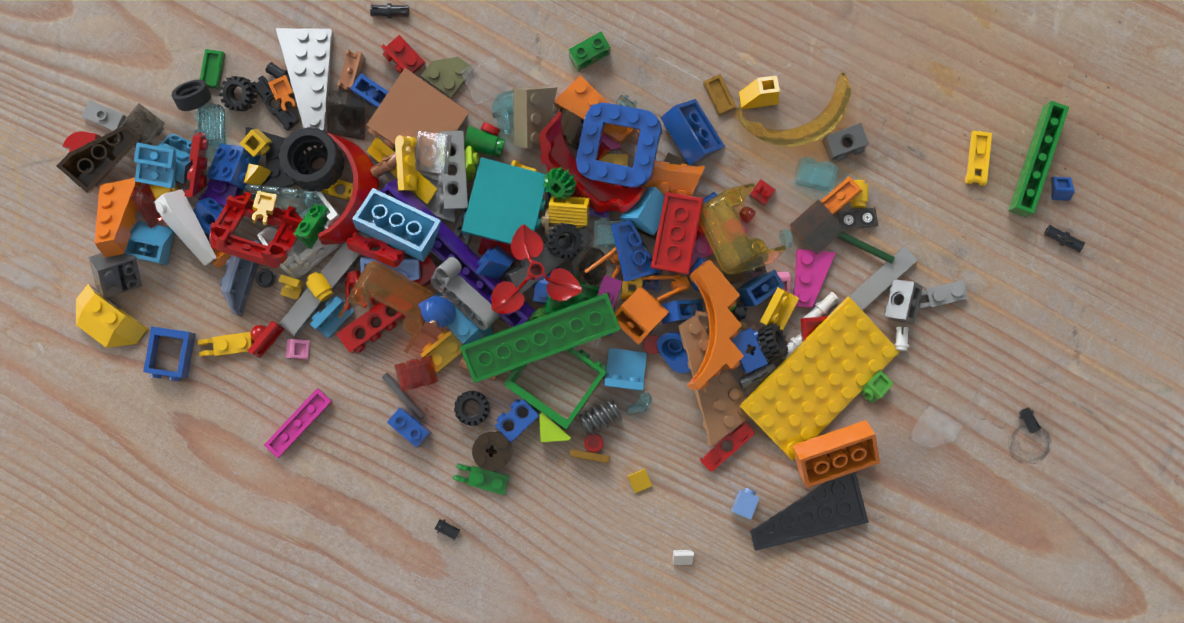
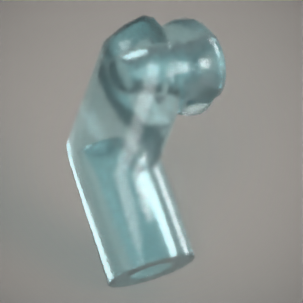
[627,392,652,415]

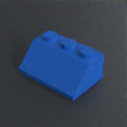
[660,99,725,165]

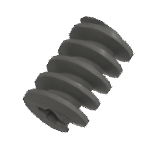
[578,400,622,435]

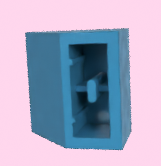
[157,133,193,184]
[124,221,175,266]

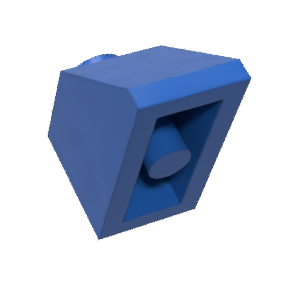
[736,270,784,307]
[661,299,703,324]

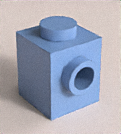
[731,487,760,520]

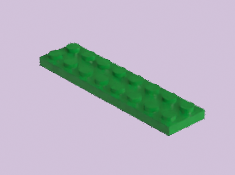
[460,293,621,383]

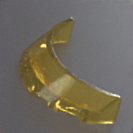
[734,72,851,147]

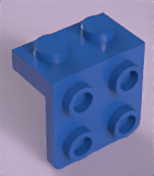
[207,144,261,191]

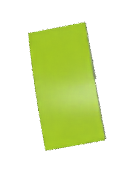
[465,146,480,181]

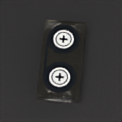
[837,207,878,231]

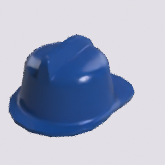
[657,331,691,373]

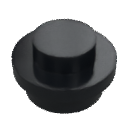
[256,269,276,288]
[733,303,747,322]

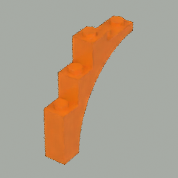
[687,260,744,391]

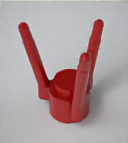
[344,271,377,310]

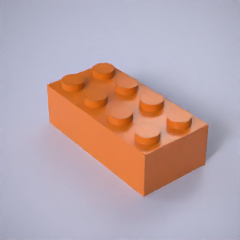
[792,420,880,488]

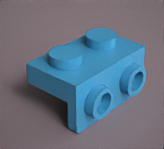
[310,296,355,338]

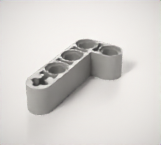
[431,257,499,330]

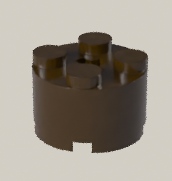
[557,108,583,150]
[472,431,513,471]

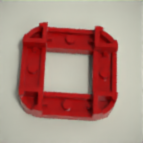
[210,192,303,268]

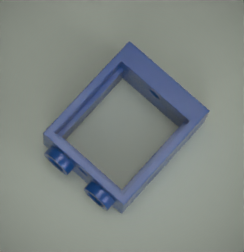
[143,326,196,381]

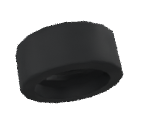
[171,80,212,111]

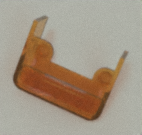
[338,261,435,353]

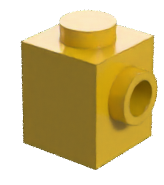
[239,128,272,157]

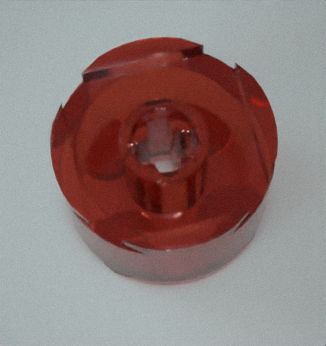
[394,355,438,391]

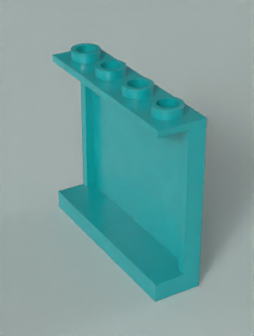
[461,157,546,245]

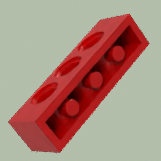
[336,289,415,354]

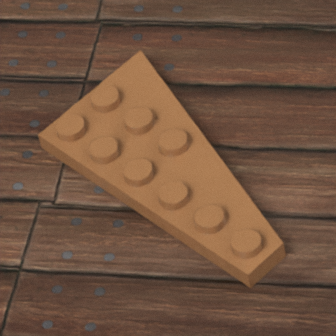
[678,315,749,446]

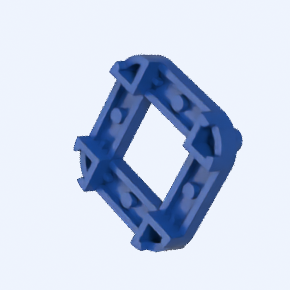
[576,103,662,189]

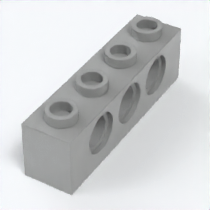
[435,131,468,210]

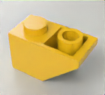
[739,76,780,110]

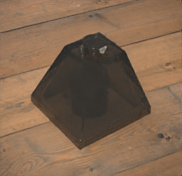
[327,90,365,140]

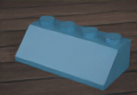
[353,188,441,262]

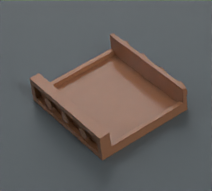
[366,68,469,170]

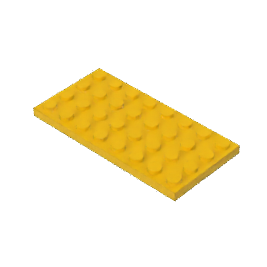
[739,297,900,461]

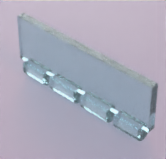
[243,184,319,217]

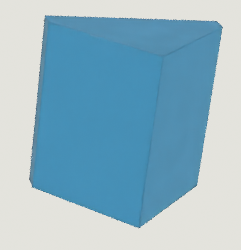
[620,187,665,236]

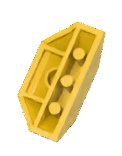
[76,284,149,348]

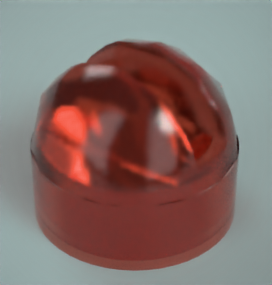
[739,207,756,224]

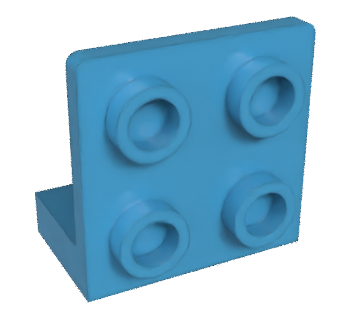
[604,348,647,391]

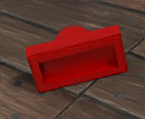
[247,320,285,358]

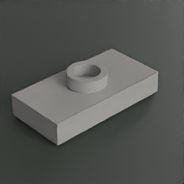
[81,100,126,131]

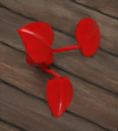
[491,224,582,314]

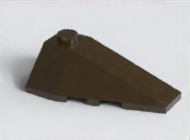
[56,124,141,193]

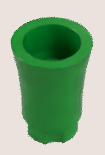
[464,125,505,157]

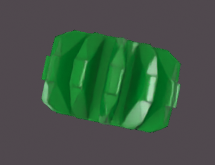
[543,166,577,201]

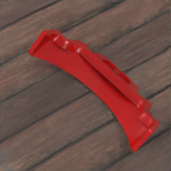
[539,111,646,213]
[318,131,379,245]

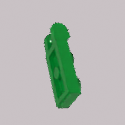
[453,463,510,495]

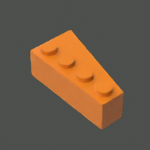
[94,178,147,258]

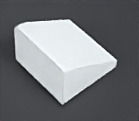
[673,550,694,565]

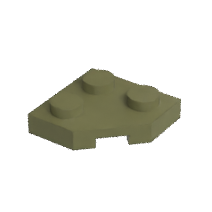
[421,57,474,99]

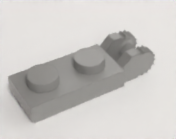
[918,280,968,309]

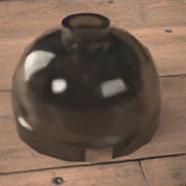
[569,247,607,285]

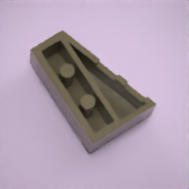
[513,86,558,148]

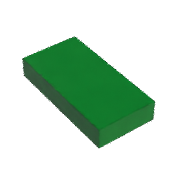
[200,49,225,89]

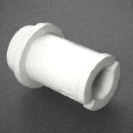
[894,327,910,351]

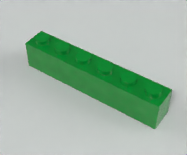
[1008,101,1069,218]

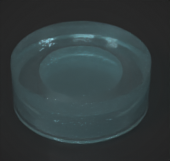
[779,229,793,249]

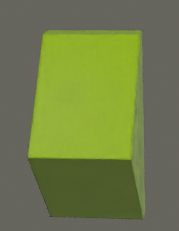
[539,412,571,442]

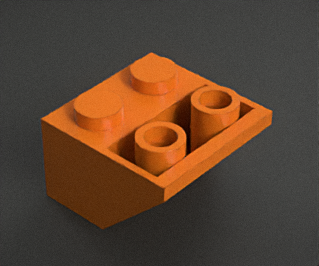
[615,286,669,345]

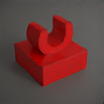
[749,179,776,206]

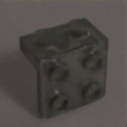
[119,103,165,148]

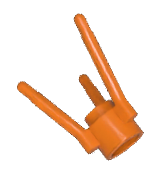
[585,246,621,278]
[641,273,690,303]

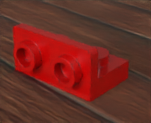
[381,35,425,74]

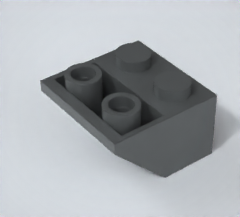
[89,253,142,299]

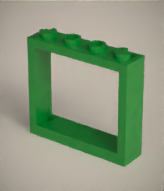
[503,348,608,430]

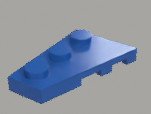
[611,220,660,281]

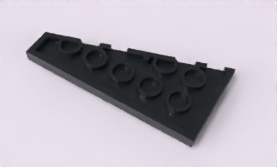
[750,472,869,551]

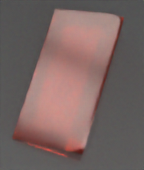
[131,184,162,228]

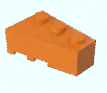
[641,161,705,196]

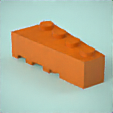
[554,75,634,145]

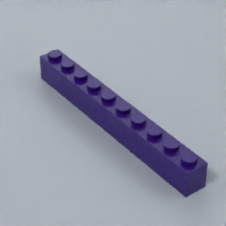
[381,179,535,327]

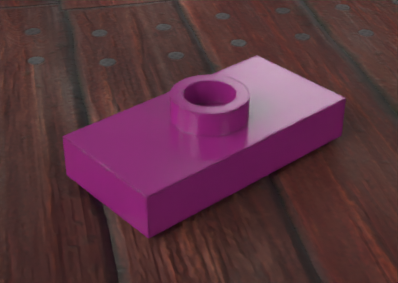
[597,275,623,310]

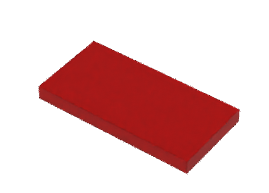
[651,192,704,275]

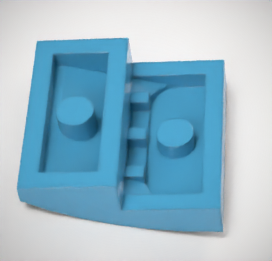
[134,143,176,188]

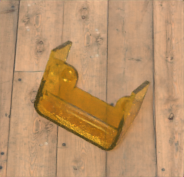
[700,183,786,274]

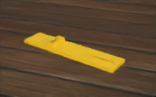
[367,137,438,204]

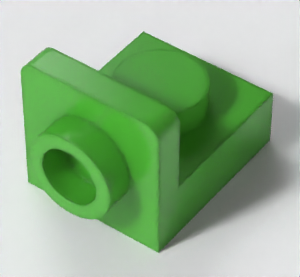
[860,370,894,403]

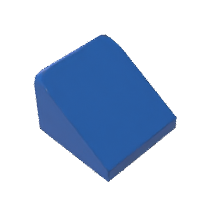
[1051,177,1075,201]

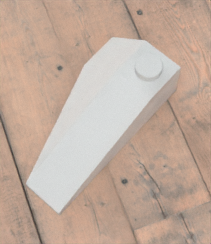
[154,189,217,266]

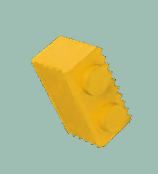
[549,196,590,228]

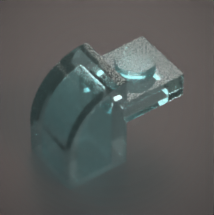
[492,90,514,134]

